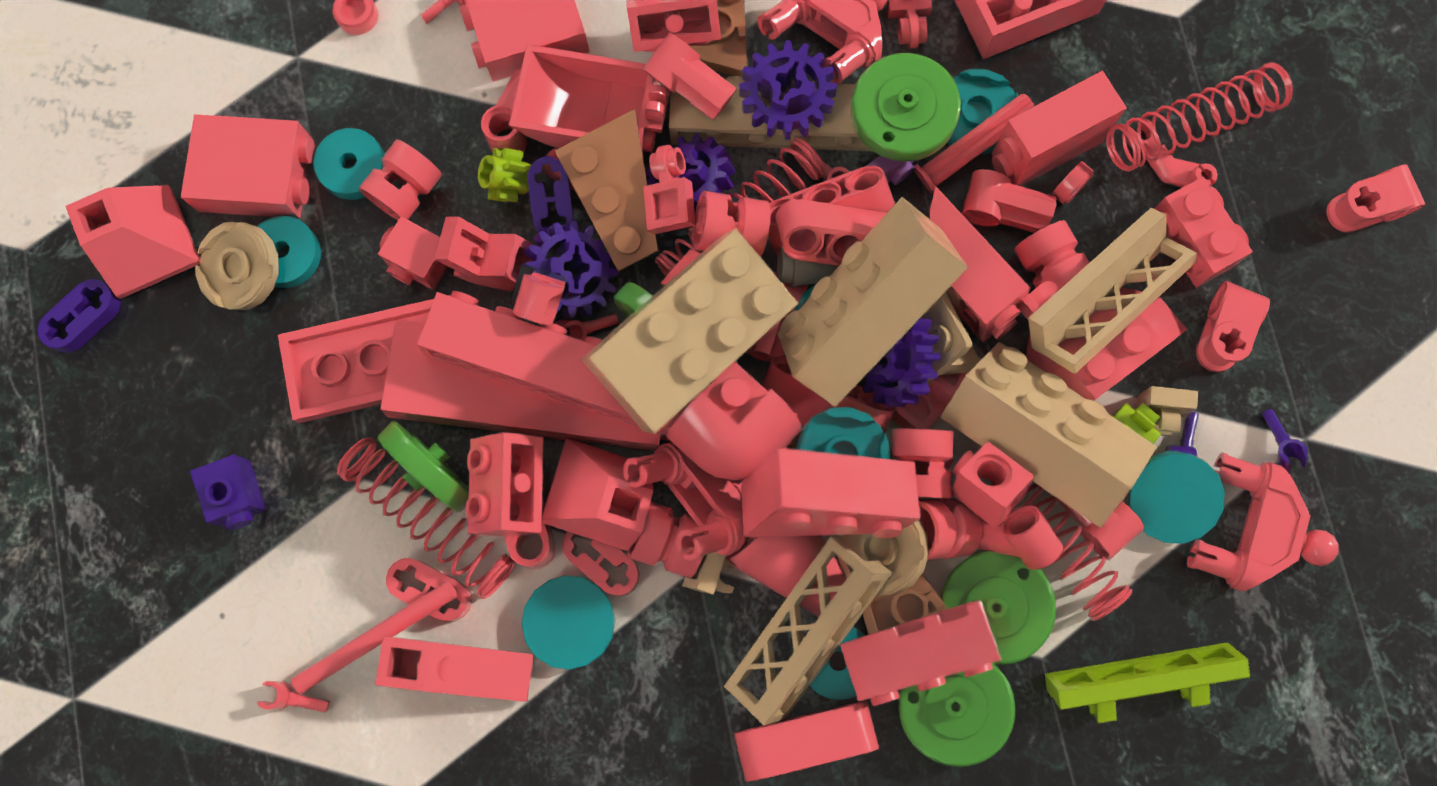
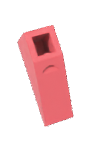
[375,636,534,702]

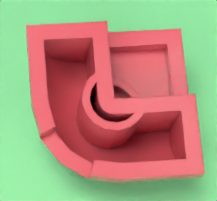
[666,361,801,480]

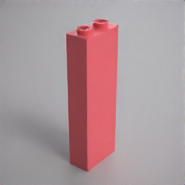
[380,320,669,451]

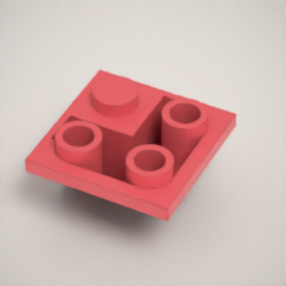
[65,185,200,299]
[541,438,654,551]

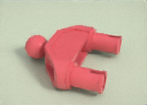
[757,0,888,85]
[623,442,746,561]
[1187,452,1339,592]

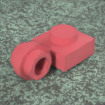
[887,0,932,49]
[643,145,696,234]

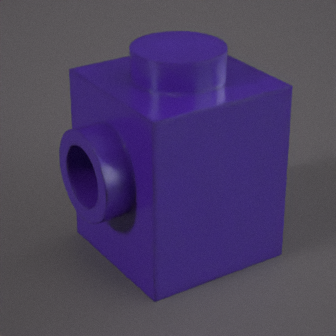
[190,454,267,530]

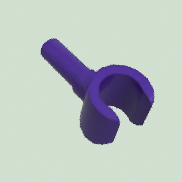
[1262,409,1308,474]
[1165,412,1199,456]

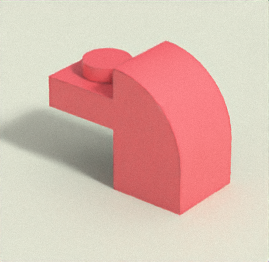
[434,217,534,291]

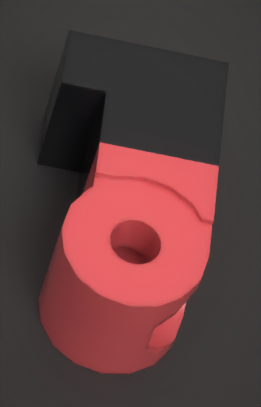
[510,263,567,325]

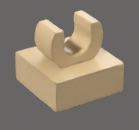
[1137,386,1198,436]
[682,552,736,595]

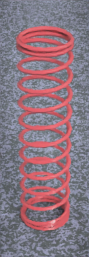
[1106,63,1293,172]
[655,137,826,276]
[337,437,516,599]
[989,482,1132,621]

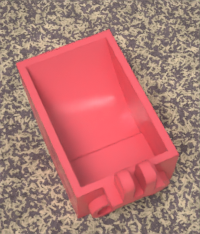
[509,44,670,160]
[930,186,1058,343]

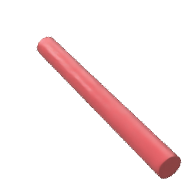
[291,581,457,694]

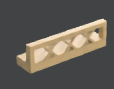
[1028,208,1197,374]
[724,537,892,725]

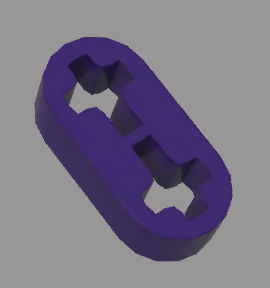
[528,156,574,235]
[37,279,121,353]

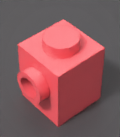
[378,217,448,291]

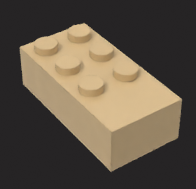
[778,197,968,407]
[581,229,798,433]
[940,342,1157,528]

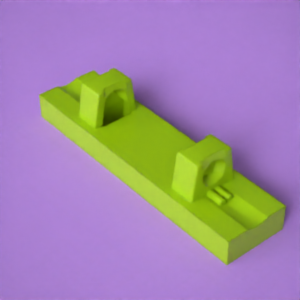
[1045,642,1250,723]

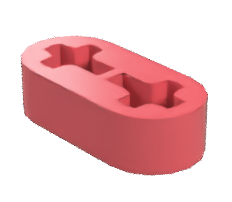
[562,531,640,597]
[386,558,472,622]

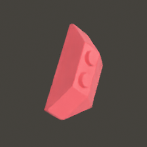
[1026,287,1187,401]

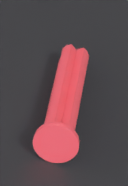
[914,94,1034,195]

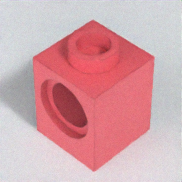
[951,441,1034,529]

